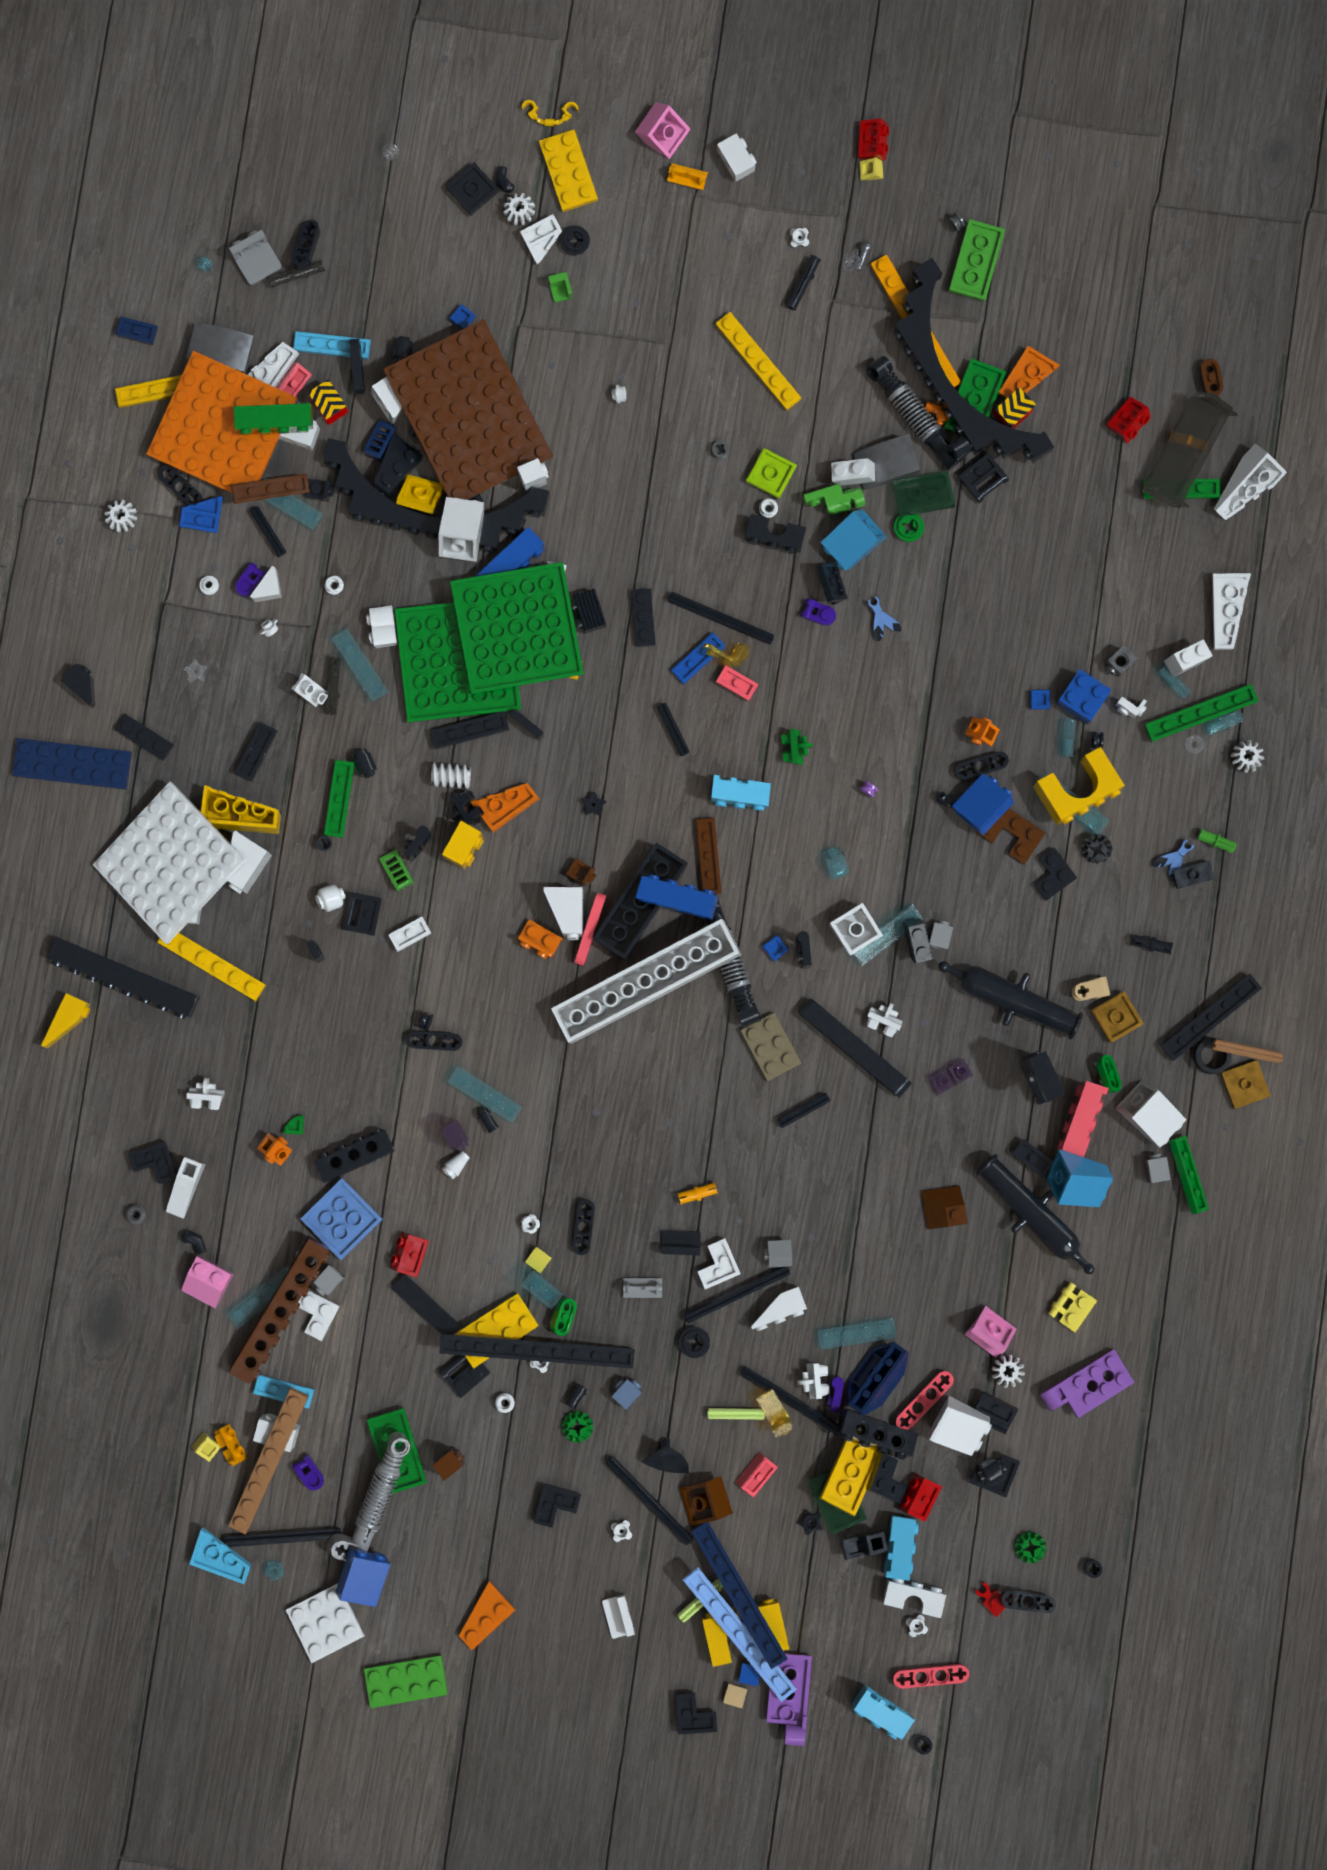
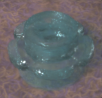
[197,255,214,272]
[265,1561,284,1581]

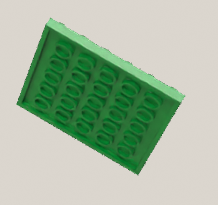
[450,562,584,695]
[395,602,522,723]

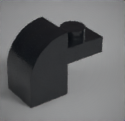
[840,1531,888,1560]

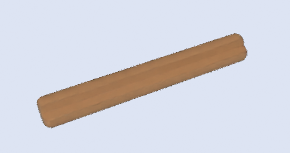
[1212,1039,1283,1063]

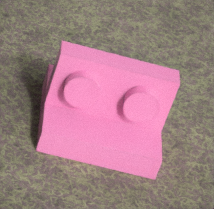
[965,1306,1017,1358]

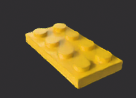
[539,129,598,212]
[454,1293,539,1369]
[819,1429,880,1516]

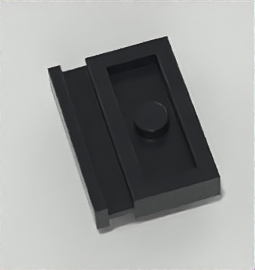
[974,1391,1018,1435]

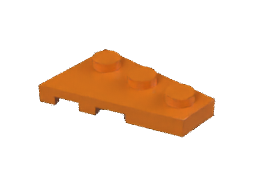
[998,346,1060,399]
[471,783,539,833]
[459,1580,516,1650]

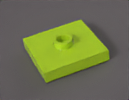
[746,448,797,499]

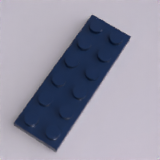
[12,738,132,790]

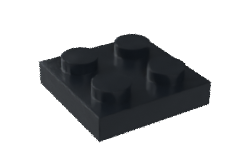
[446,162,499,216]

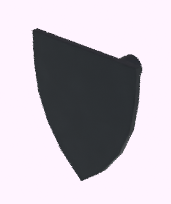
[642,1438,689,1473]

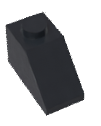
[61,664,95,708]

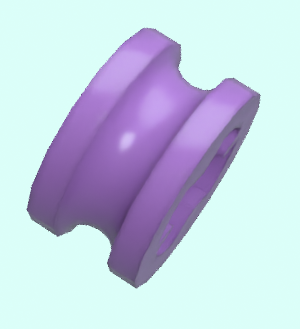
[859,780,878,798]

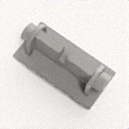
[623,1278,662,1298]

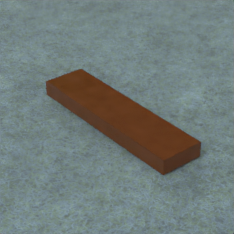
[231,473,310,504]
[695,817,722,894]

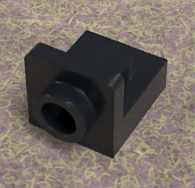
[306,479,335,502]

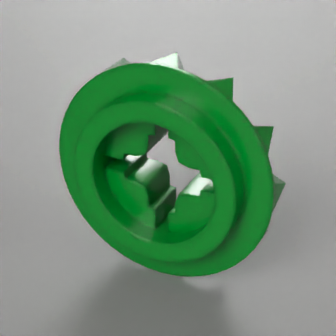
[894,512,924,543]
[562,1411,593,1443]
[1015,1532,1046,1564]

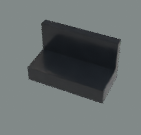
[661,1231,701,1256]

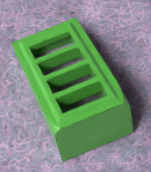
[379,850,414,892]

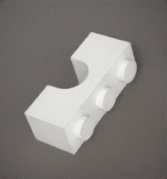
[882,1579,946,1618]

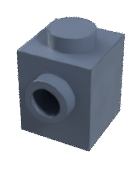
[612,1378,642,1409]

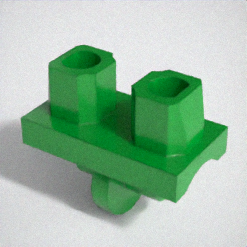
[781,729,813,765]

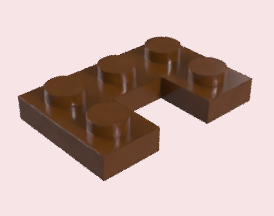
[976,809,1046,865]

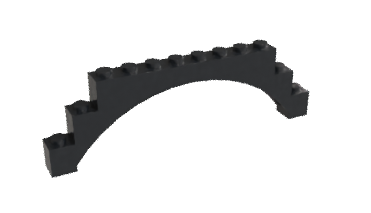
[893,258,1054,463]
[323,438,550,553]

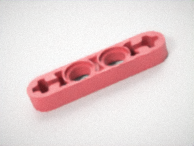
[574,892,607,966]
[895,1371,954,1430]
[893,1664,969,1689]

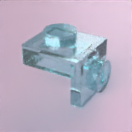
[822,847,850,880]

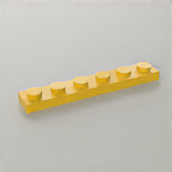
[715,312,801,411]
[157,933,266,1001]

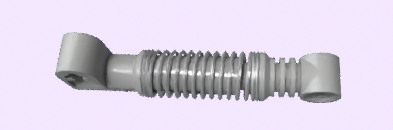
[328,1431,410,1561]

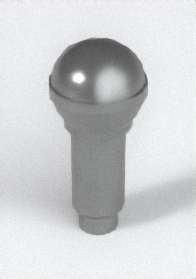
[856,242,872,271]

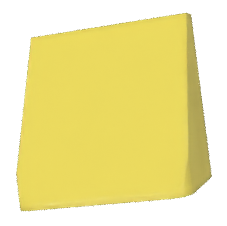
[859,157,883,180]
[525,1246,552,1273]
[191,1432,220,1462]

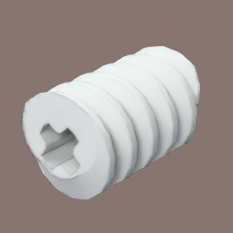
[431,762,471,789]

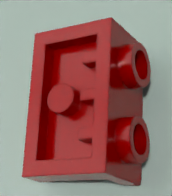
[858,118,890,161]
[1106,396,1151,444]
[390,1232,429,1277]
[899,1473,942,1522]

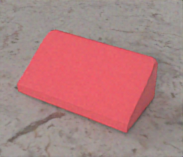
[276,362,312,396]
[736,1452,778,1498]

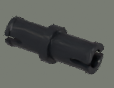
[1133,934,1173,955]

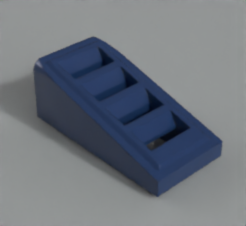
[363,420,397,462]

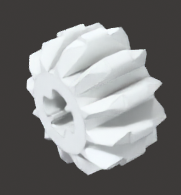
[503,193,535,226]
[105,500,138,533]
[1231,740,1264,773]
[991,1355,1025,1388]

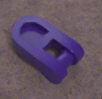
[236,562,267,597]
[800,598,836,626]
[828,1376,844,1413]
[292,1454,324,1491]

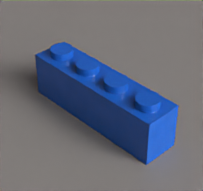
[475,527,545,577]
[636,874,718,920]

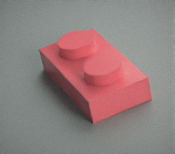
[716,665,759,702]

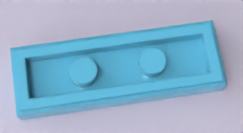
[253,1374,315,1409]

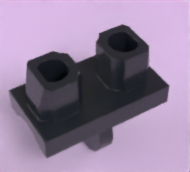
[451,791,484,825]

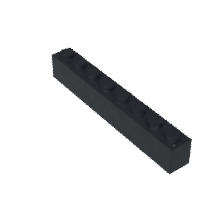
[47,937,200,1019]

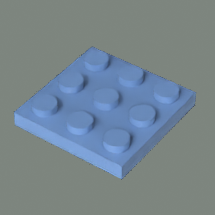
[301,1178,383,1260]

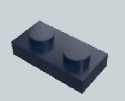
[116,316,158,345]

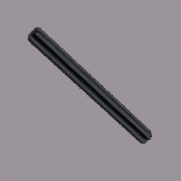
[668,592,774,644]
[684,1266,790,1323]
[741,1367,839,1436]
[606,1456,693,1545]
[225,1528,342,1547]

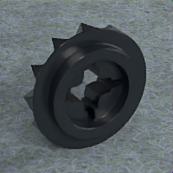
[560,226,590,256]
[1082,834,1113,864]
[679,1327,710,1358]

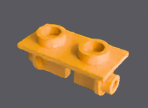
[667,163,708,190]
[214,1424,247,1466]

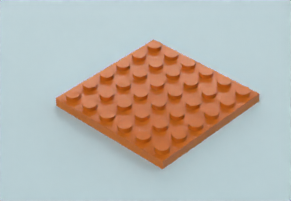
[146,351,297,493]

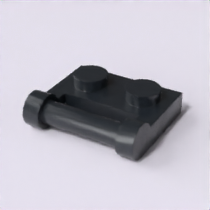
[958,453,1009,503]
[404,825,431,862]
[341,892,382,936]
[796,931,812,969]
[439,1355,491,1398]

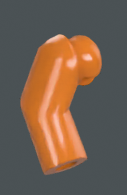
[925,402,947,426]

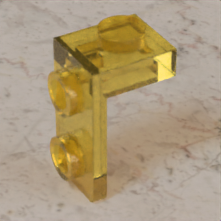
[703,643,750,668]
[757,1389,793,1438]

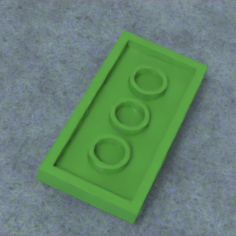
[949,219,1006,302]
[364,1655,448,1708]

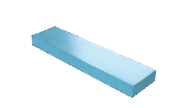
[293,331,371,360]

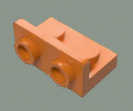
[517,919,563,959]

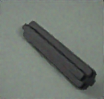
[250,506,286,557]
[657,703,689,756]
[777,1093,830,1128]

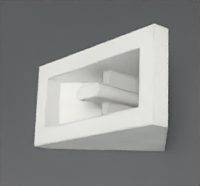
[250,566,282,602]

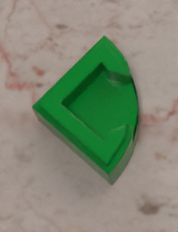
[283,1115,304,1135]

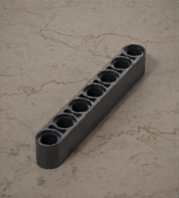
[798,998,912,1098]

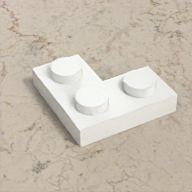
[697,1238,740,1289]
[298,1290,340,1341]

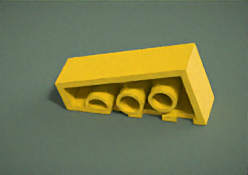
[201,785,281,834]

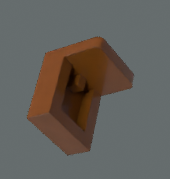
[566,858,596,887]

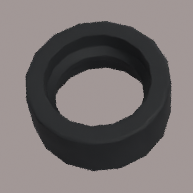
[1193,1038,1232,1075]

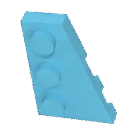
[189,1527,252,1584]

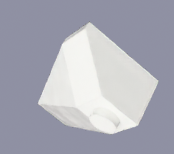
[1214,444,1287,520]

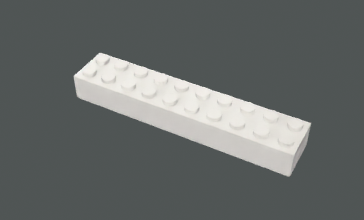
[551,919,742,1044]

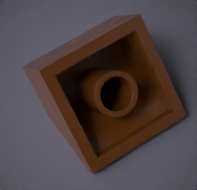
[679,1476,733,1526]

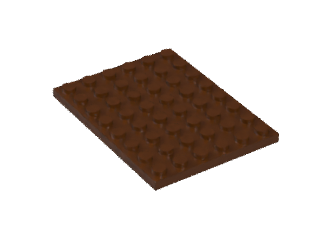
[383,319,553,500]

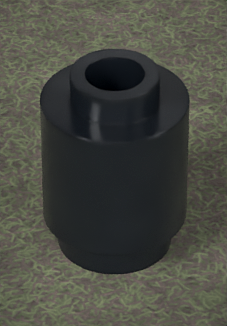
[392,336,413,363]
[353,749,377,779]

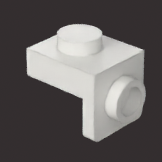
[1115,697,1147,719]

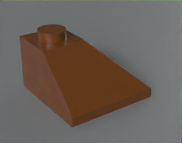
[921,1186,968,1230]

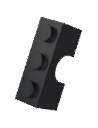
[745,514,806,554]

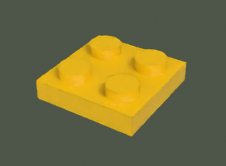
[396,475,444,514]

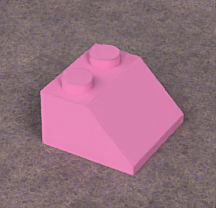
[635,102,690,159]
[181,1256,234,1309]

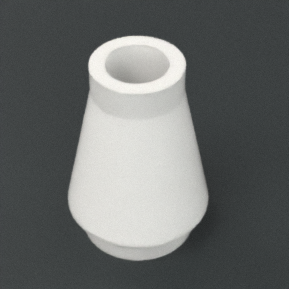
[442,1151,470,1180]

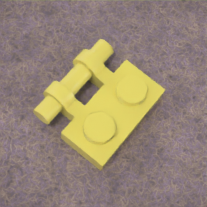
[1048,1282,1097,1333]

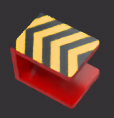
[308,379,348,425]
[993,388,1036,429]

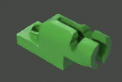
[803,484,865,515]

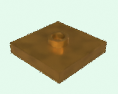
[1090,991,1144,1043]
[1220,1060,1271,1109]

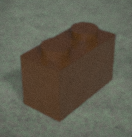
[432,1448,465,1481]

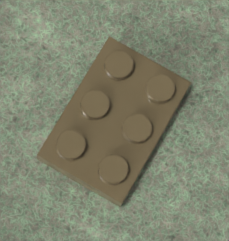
[741,1013,802,1082]

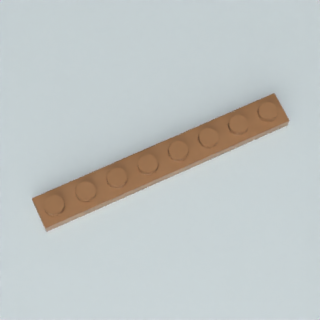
[229,1387,309,1535]

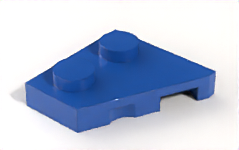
[179,496,223,533]

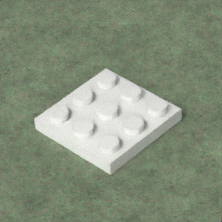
[286,1583,365,1663]

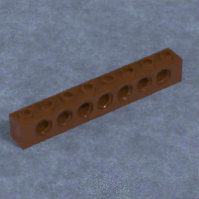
[229,1236,330,1384]

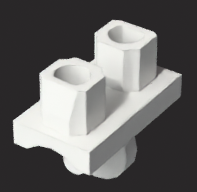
[291,673,328,707]
[867,1003,903,1037]
[187,1078,225,1110]
[797,1363,830,1399]

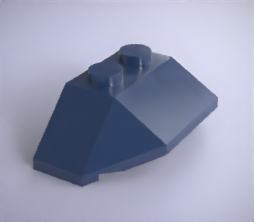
[848,1341,909,1416]

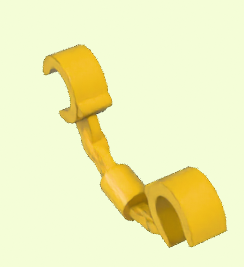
[522,100,579,126]

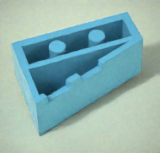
[711,775,771,811]
[883,1514,919,1581]
[852,1684,915,1740]

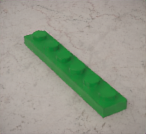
[1144,684,1259,743]

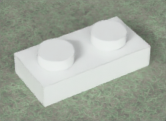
[389,917,432,952]

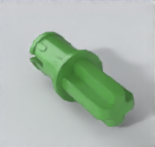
[1198,828,1237,853]

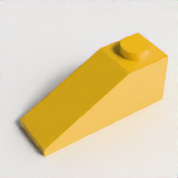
[41,993,90,1048]

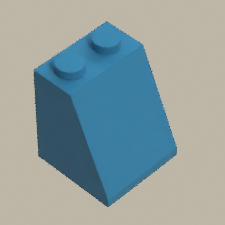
[821,509,887,571]
[1046,1150,1113,1207]

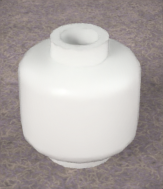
[315,884,345,912]

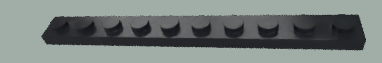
[439,1334,635,1369]

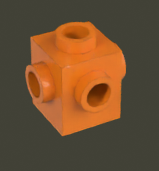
[965,717,1000,746]
[257,1133,292,1165]

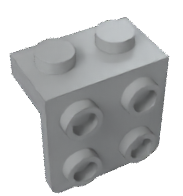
[229,229,282,285]

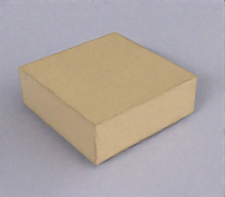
[723,1683,747,1708]

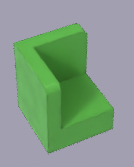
[548,272,573,303]

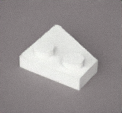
[520,214,562,265]

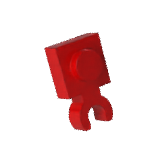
[975,1581,1009,1617]

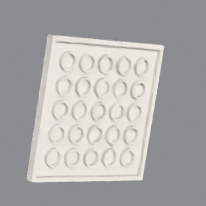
[93,782,246,944]

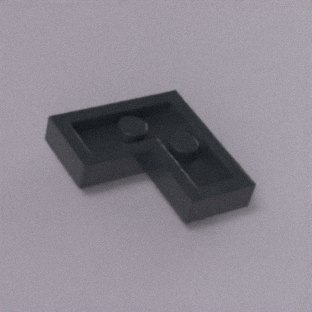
[1035,847,1077,901]
[128,1141,177,1184]
[866,1453,907,1504]
[969,1453,1020,1498]
[534,1484,581,1528]
[676,1692,717,1735]

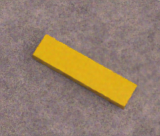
[115,375,182,408]

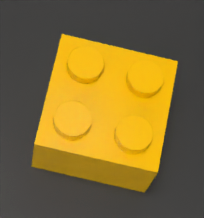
[442,821,484,870]

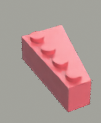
[1056,1081,1109,1157]

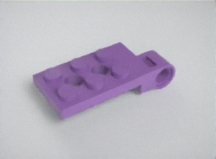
[1040,1349,1135,1418]
[766,1653,812,1746]

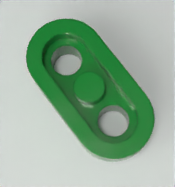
[1096,1054,1121,1093]
[550,1297,577,1336]

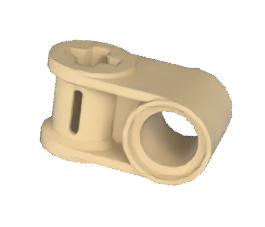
[1071,976,1110,1001]

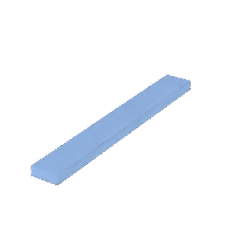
[683,1566,797,1702]

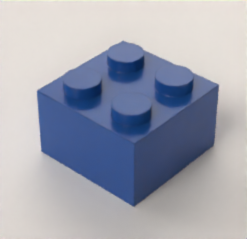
[1056,669,1111,725]

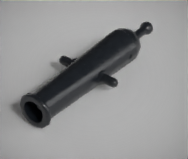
[938,961,1083,1040]
[975,1154,1095,1275]

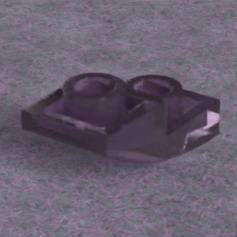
[928,1059,973,1096]

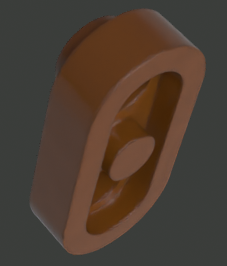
[1200,359,1224,397]

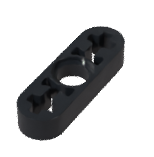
[292,220,320,271]
[349,338,365,395]
[158,465,204,506]
[954,752,1009,781]
[406,1031,463,1051]
[573,1199,595,1255]
[999,1590,1056,1614]

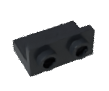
[817,563,848,605]

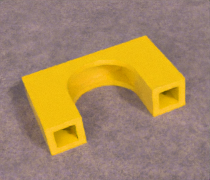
[1033,747,1125,825]
[702,1598,789,1667]

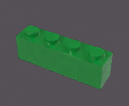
[234,403,313,435]

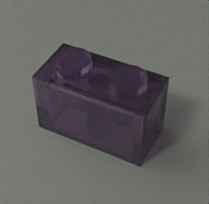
[440,1120,471,1151]

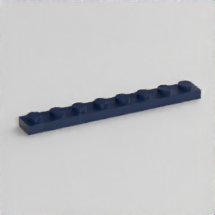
[691,1522,788,1670]

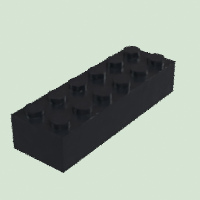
[593,842,688,961]

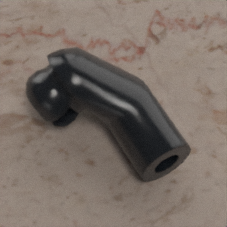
[496,166,514,193]
[937,791,963,808]
[181,1231,207,1255]

